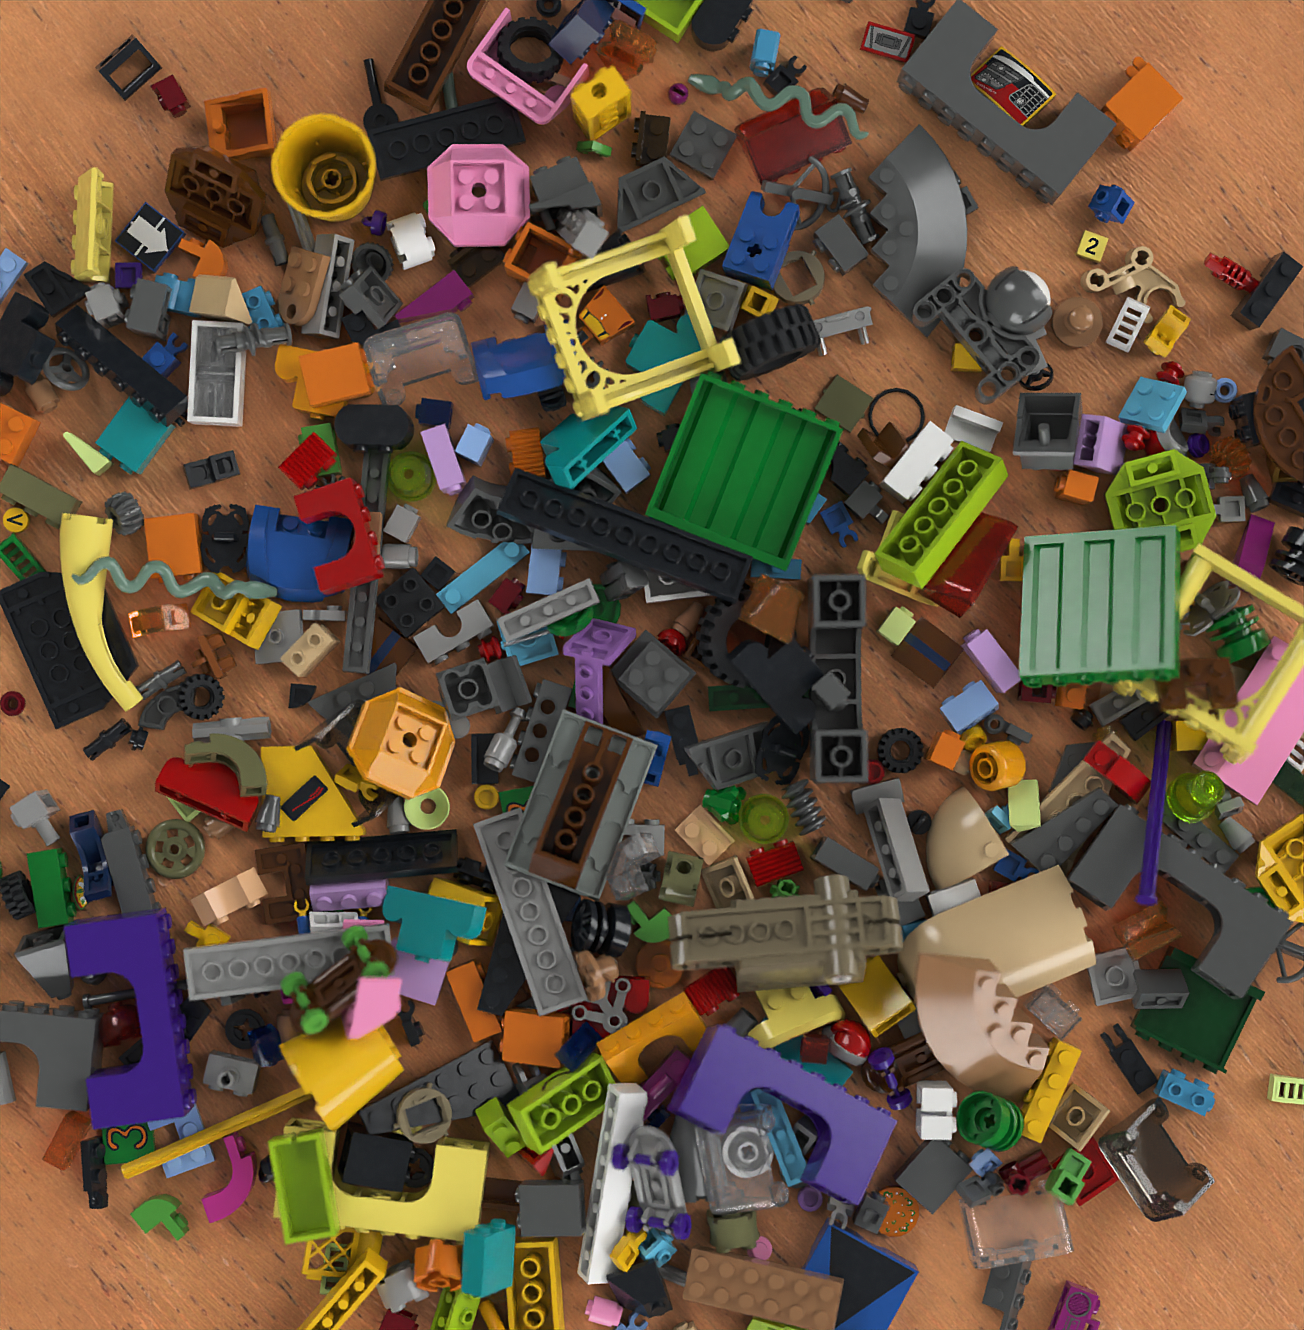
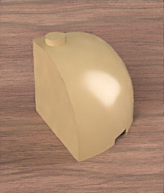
[926,786,1009,890]

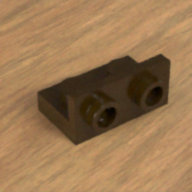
[631,111,671,166]
[448,246,505,288]

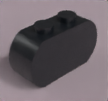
[691,0,754,51]
[334,404,414,454]

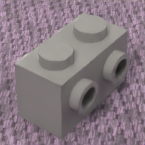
[84,282,129,329]

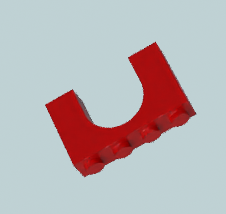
[294,477,385,595]

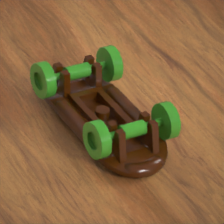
[281,925,398,1034]

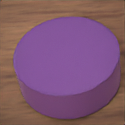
[797,1185,823,1212]

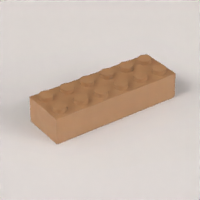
[682,1244,844,1330]

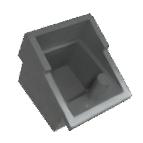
[529,156,603,232]
[1013,393,1083,470]
[611,630,696,719]

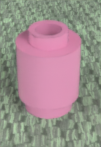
[585,1296,623,1327]

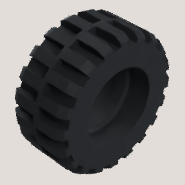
[720,304,821,381]
[696,589,797,688]

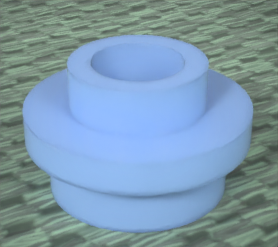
[1215,378,1237,403]

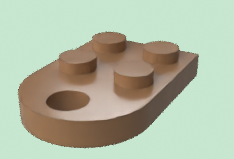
[278,246,331,326]

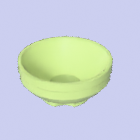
[404,788,450,830]

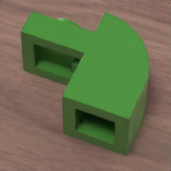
[626,899,671,943]
[1045,1148,1092,1205]
[130,1194,190,1241]

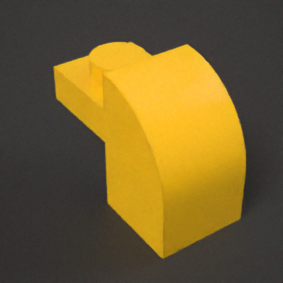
[737,279,779,318]
[1143,305,1191,357]

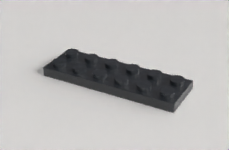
[367,96,526,181]
[305,829,458,885]

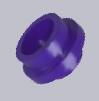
[1187,433,1210,458]

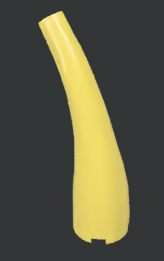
[60,513,144,712]

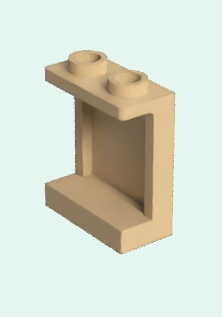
[280,623,341,677]

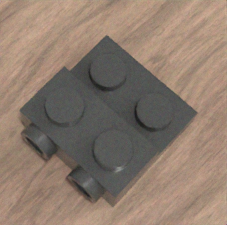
[339,265,403,329]

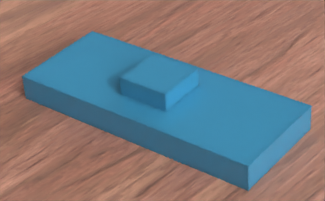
[751,558,802,580]

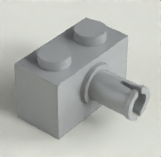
[9,789,61,846]
[203,1050,262,1097]

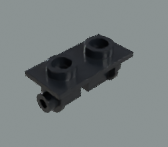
[453,857,497,894]

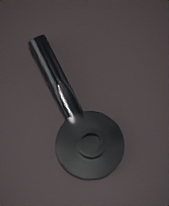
[363,59,398,132]

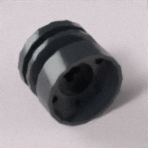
[1269,526,1304,586]
[571,899,631,958]

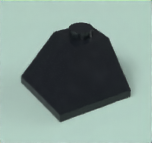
[606,1258,673,1318]

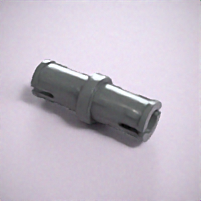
[260,213,289,266]
[136,659,187,700]

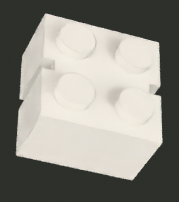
[916,1080,957,1140]

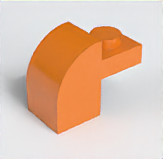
[178,238,228,279]

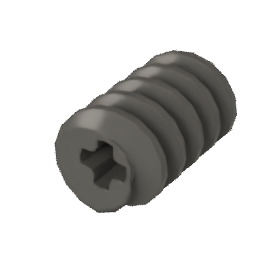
[781,779,826,836]

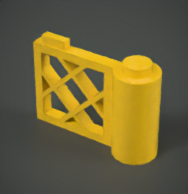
[301,1226,383,1280]

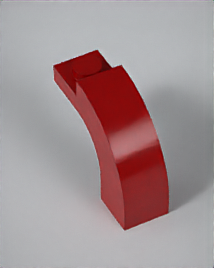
[1082,740,1151,805]

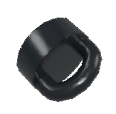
[907,810,932,835]
[258,1155,275,1183]

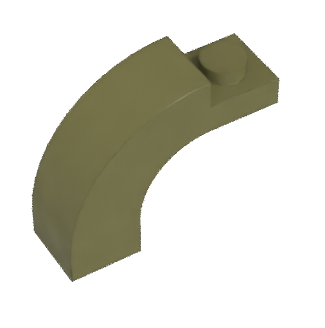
[184,733,267,797]

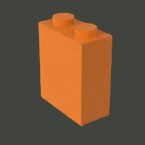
[298,342,375,409]
[144,513,205,584]
[499,1006,571,1069]

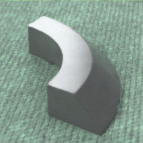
[446,466,621,544]

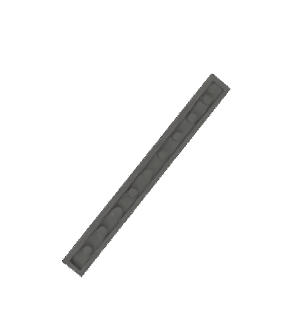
[342,450,391,674]

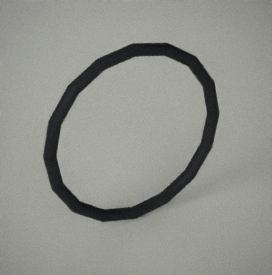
[868,388,925,442]

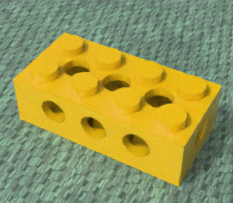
[571,66,631,141]

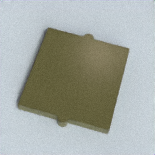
[814,374,873,433]

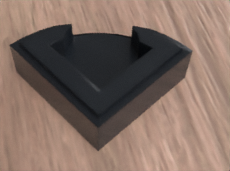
[289,683,317,708]

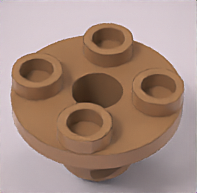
[1051,297,1103,348]
[575,950,619,1002]

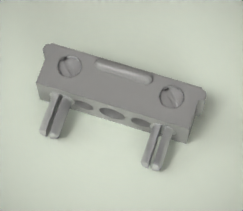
[813,306,873,356]

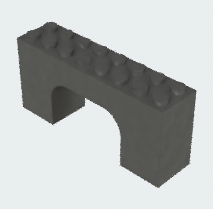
[896,0,1117,205]
[808,575,868,783]
[1067,804,1293,999]
[0,1000,107,1111]

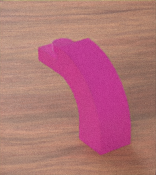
[201,1132,257,1223]

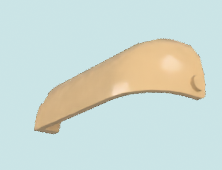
[896,865,1096,1001]

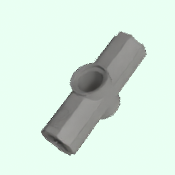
[192,717,271,743]

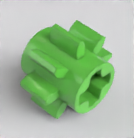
[769,879,801,898]

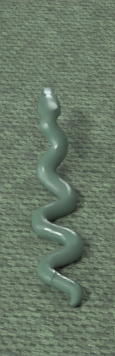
[688,74,869,140]
[71,556,277,600]

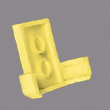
[857,510,951,607]
[747,987,846,1049]

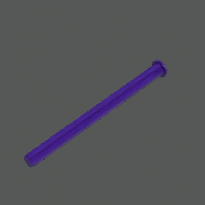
[1136,720,1172,905]

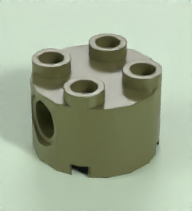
[658,851,703,907]
[706,1201,760,1253]

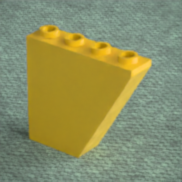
[261,745,366,842]

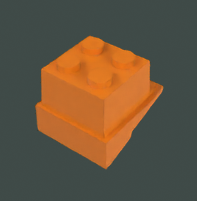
[204,87,277,160]

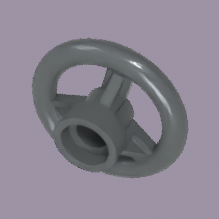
[42,347,90,391]

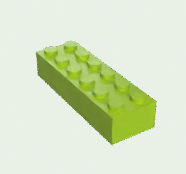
[874,441,1009,589]

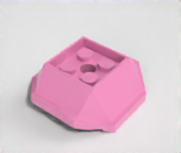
[427,144,530,247]

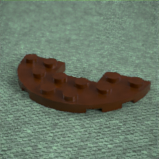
[1253,345,1304,483]

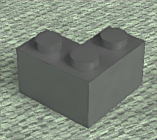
[124,278,172,342]

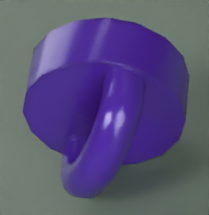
[362,210,387,236]

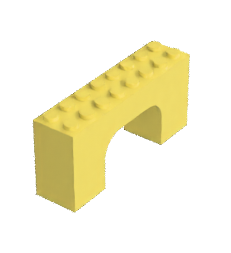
[273,1117,490,1245]

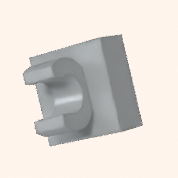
[1214,789,1244,821]

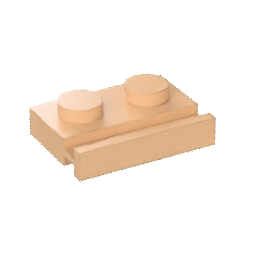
[674,805,735,866]

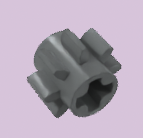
[629,861,661,892]

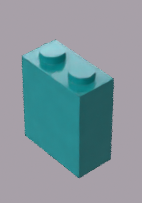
[95,397,176,475]
[461,1219,516,1298]

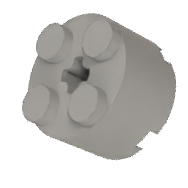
[376,1258,429,1313]

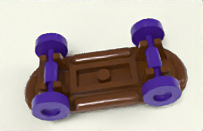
[861,1032,945,1110]

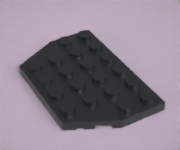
[0,572,139,729]

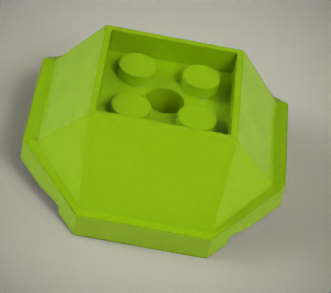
[1104,449,1217,552]

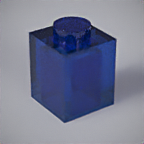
[415,398,454,429]
[247,1023,285,1067]

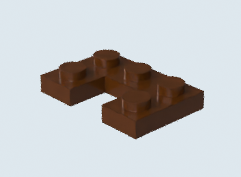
[1154,658,1239,711]
[255,842,313,925]

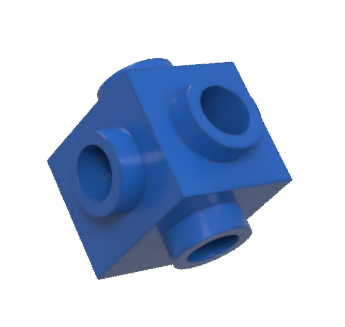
[1088,185,1135,224]

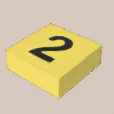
[1075,230,1109,263]

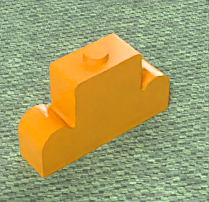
[275,344,380,421]

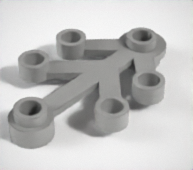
[570,946,631,1034]

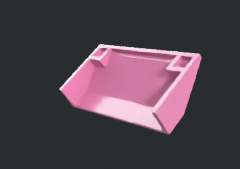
[1191,636,1304,805]

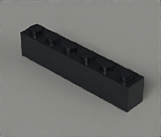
[55,305,188,427]

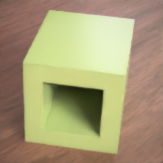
[876,606,916,646]

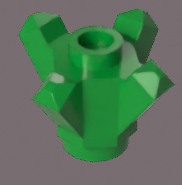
[702,785,747,825]

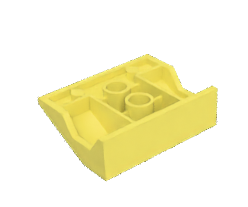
[71,167,114,283]

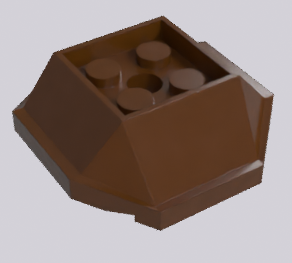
[164,146,266,248]

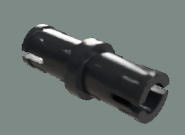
[83,718,133,761]

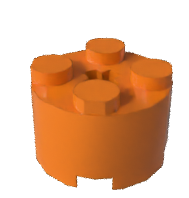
[414,1239,463,1292]

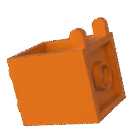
[1100,56,1184,152]
[503,222,583,303]

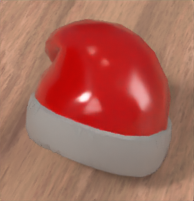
[1143,418,1189,457]
[822,1019,871,1066]

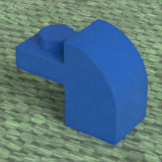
[644,730,672,787]

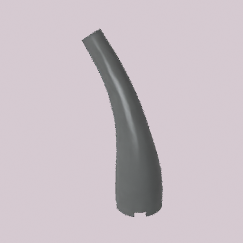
[669,1007,758,1203]

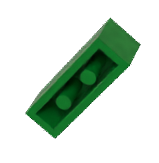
[26,847,76,929]

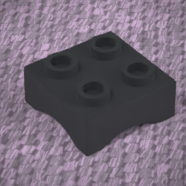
[376,567,445,638]

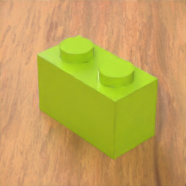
[475,1097,526,1158]

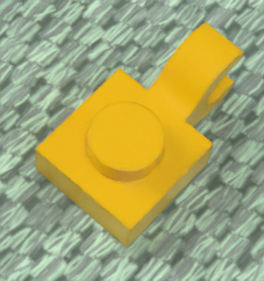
[999,538,1024,581]
[334,763,379,801]
[184,920,231,947]
[609,1228,648,1273]

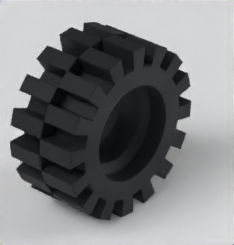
[176,674,225,720]
[877,728,924,773]
[0,871,36,920]

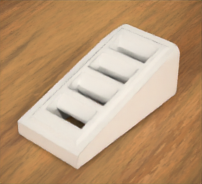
[1105,297,1150,353]

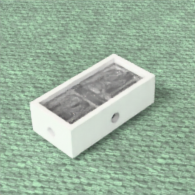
[187,320,247,427]

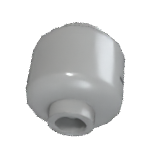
[1184,371,1217,408]

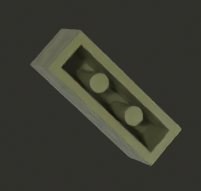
[0,464,82,529]

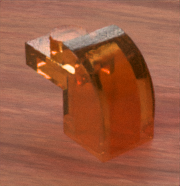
[128,603,191,638]

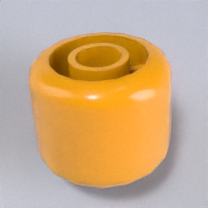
[969,740,1026,791]

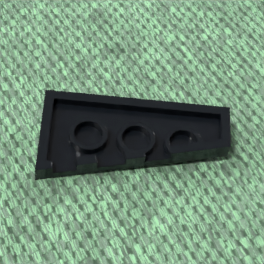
[119,997,212,1065]

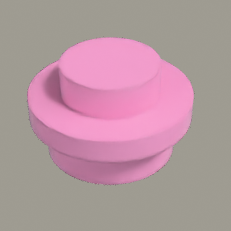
[747,1236,772,1260]

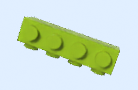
[430,1244,481,1330]

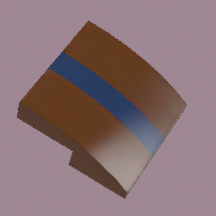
[891,616,964,689]
[366,617,418,677]

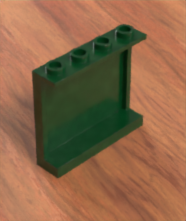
[1130,945,1265,1074]

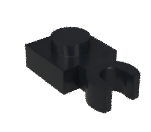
[904,0,935,39]
[763,55,807,96]

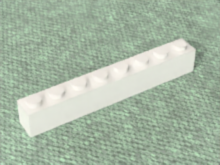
[577,1083,647,1284]

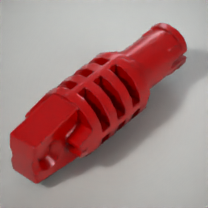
[1204,252,1260,293]

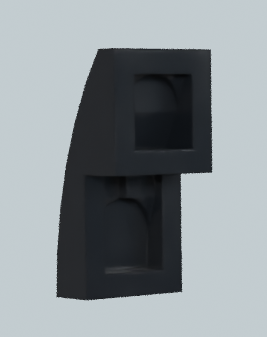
[183,450,240,490]

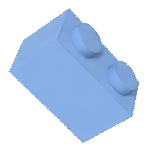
[455,423,494,467]
[602,437,651,494]
[526,546,567,596]
[940,680,999,735]

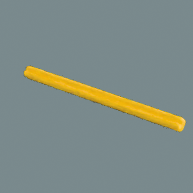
[121,1087,312,1179]

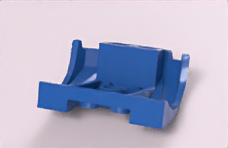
[471,319,579,400]
[246,505,355,603]

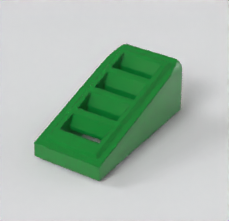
[0,532,46,581]

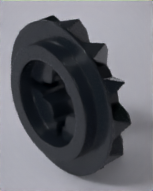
[225,1009,266,1049]
[405,1148,434,1188]

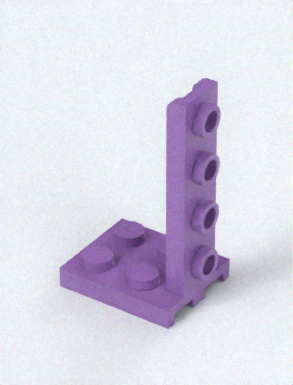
[563,618,636,724]

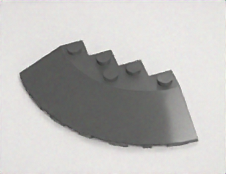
[868,124,968,337]

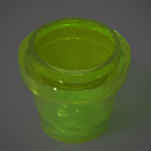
[388,451,437,502]
[1167,771,1224,823]
[739,794,789,844]

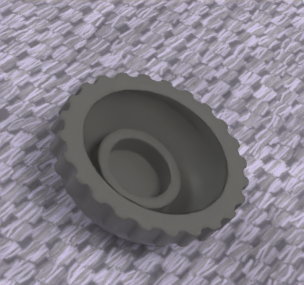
[351,242,394,281]

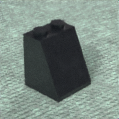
[338,1121,416,1192]

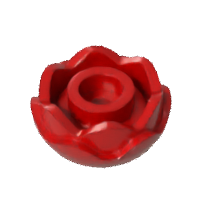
[657,628,686,656]

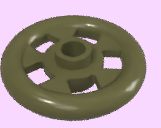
[145,819,205,879]

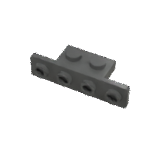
[982,1237,1038,1330]

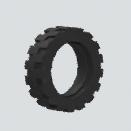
[497,17,563,84]

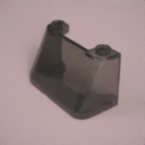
[1098,1097,1215,1222]

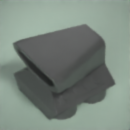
[436,658,499,721]

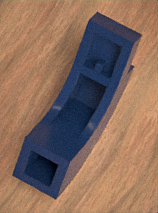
[69,810,114,903]

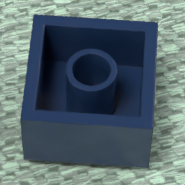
[548,0,615,64]

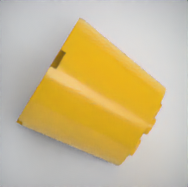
[272,114,376,222]
[279,1016,404,1132]

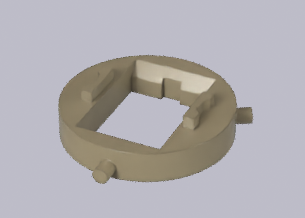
[773,250,825,305]
[393,1082,452,1144]

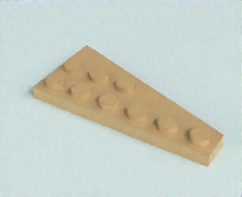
[1005,731,1131,876]

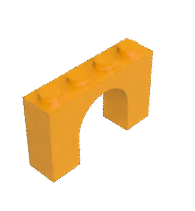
[596,992,707,1084]

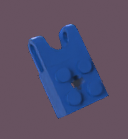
[722,191,800,290]

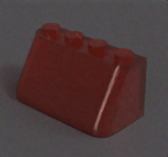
[734,88,852,185]
[917,512,1018,618]

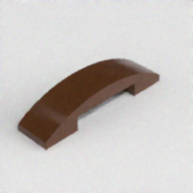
[602,664,645,737]

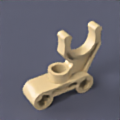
[1080,246,1186,324]

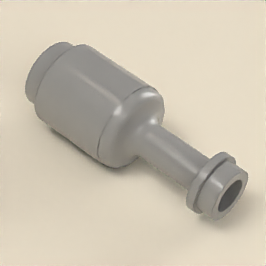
[381,544,418,569]
[483,707,527,772]

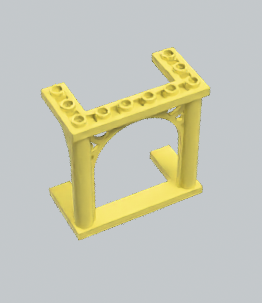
[528,215,741,421]
[1111,544,1304,765]

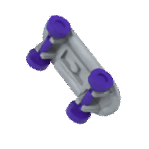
[612,1126,692,1240]

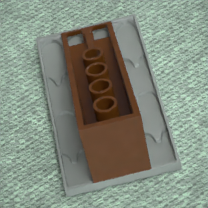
[504,710,658,902]

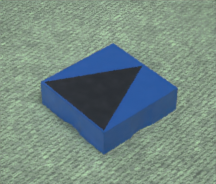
[801,1217,919,1330]

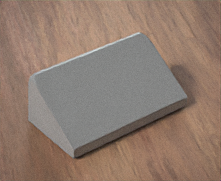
[850,777,905,815]

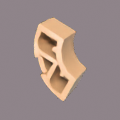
[191,867,268,926]

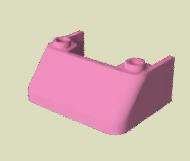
[467,7,589,124]
[341,919,402,1038]

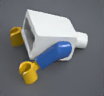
[294,898,373,934]

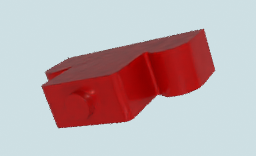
[155,757,259,832]
[556,976,650,1043]

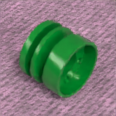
[1205,604,1271,663]
[956,1091,1024,1152]

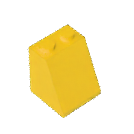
[428,877,503,947]

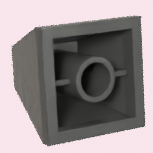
[14,923,74,1000]

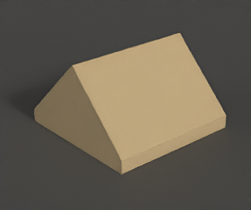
[189,274,252,324]
[701,855,755,909]
[1048,1083,1110,1152]

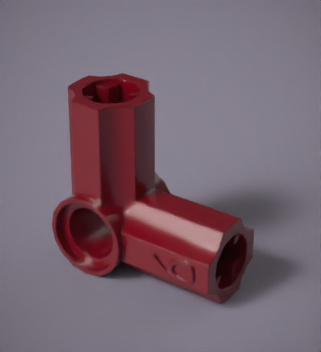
[998,1149,1052,1196]

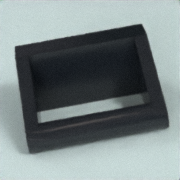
[95,34,162,101]

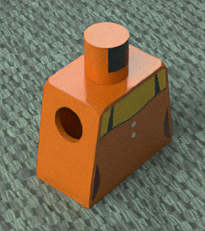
[576,285,635,346]

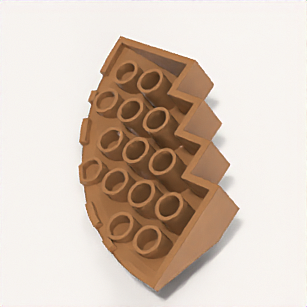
[914,952,1050,1103]

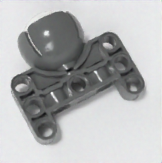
[911,266,1052,405]

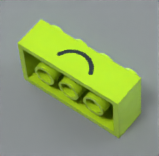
[507,1050,615,1154]

